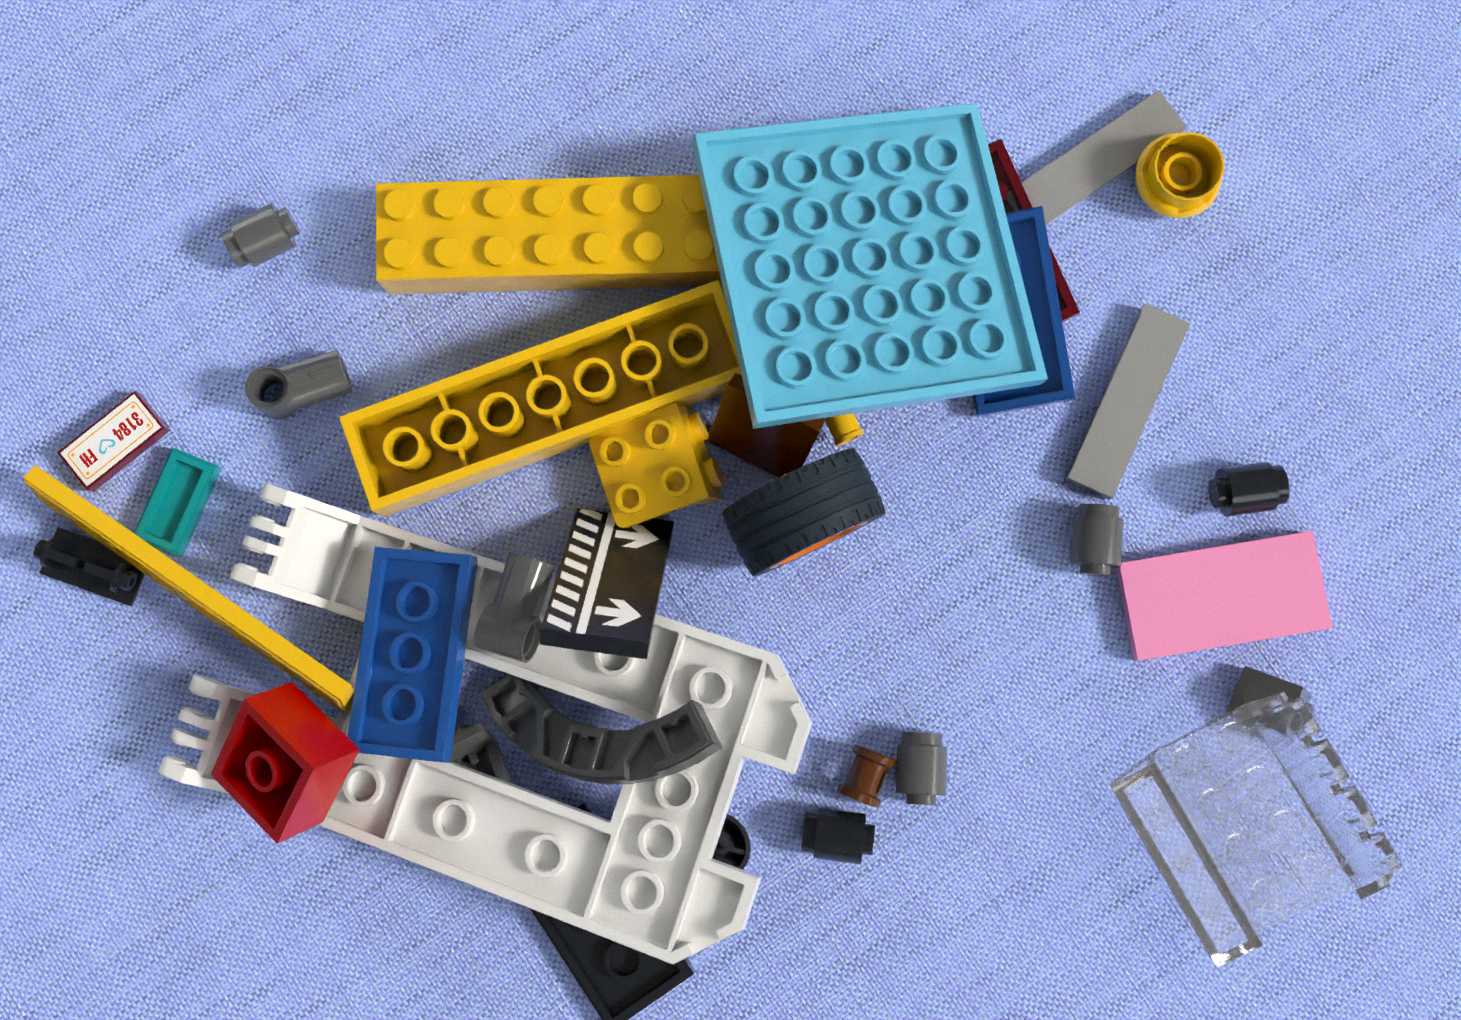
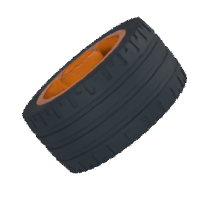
[722,448,886,577]

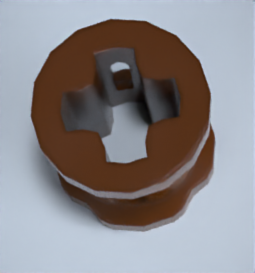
[837,744,897,808]

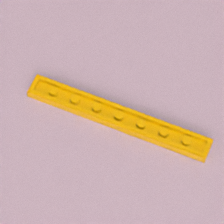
[23,465,354,714]

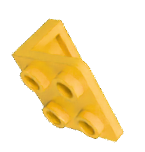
[589,402,724,528]

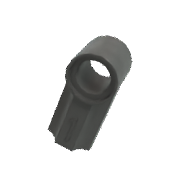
[245,350,352,419]
[474,552,555,663]

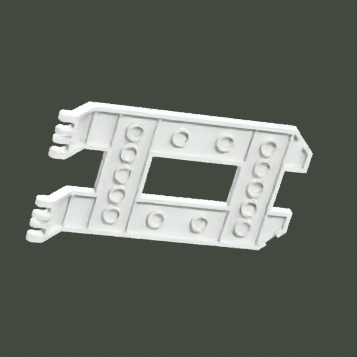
[158,483,812,964]

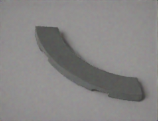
[481,674,723,785]

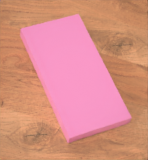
[1116,531,1333,661]

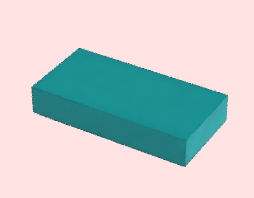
[134,447,222,557]

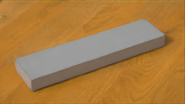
[1006,90,1187,226]
[1064,303,1190,500]

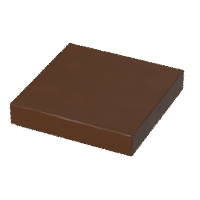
[707,372,826,478]

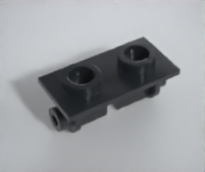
[33,527,145,606]

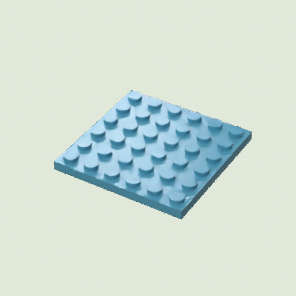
[692,103,1048,429]

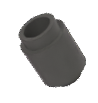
[221,203,300,268]
[1070,504,1124,577]
[896,732,947,805]

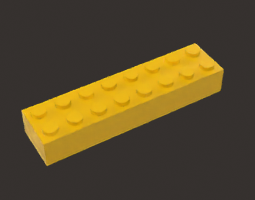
[376,175,722,295]
[339,280,742,517]

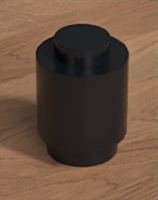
[1208,462,1290,517]
[801,808,875,865]

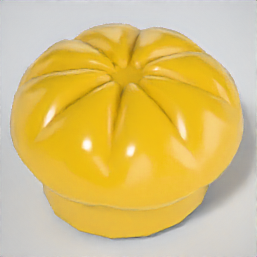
[1135,132,1225,218]

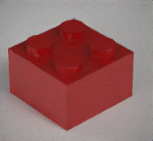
[211,682,360,844]

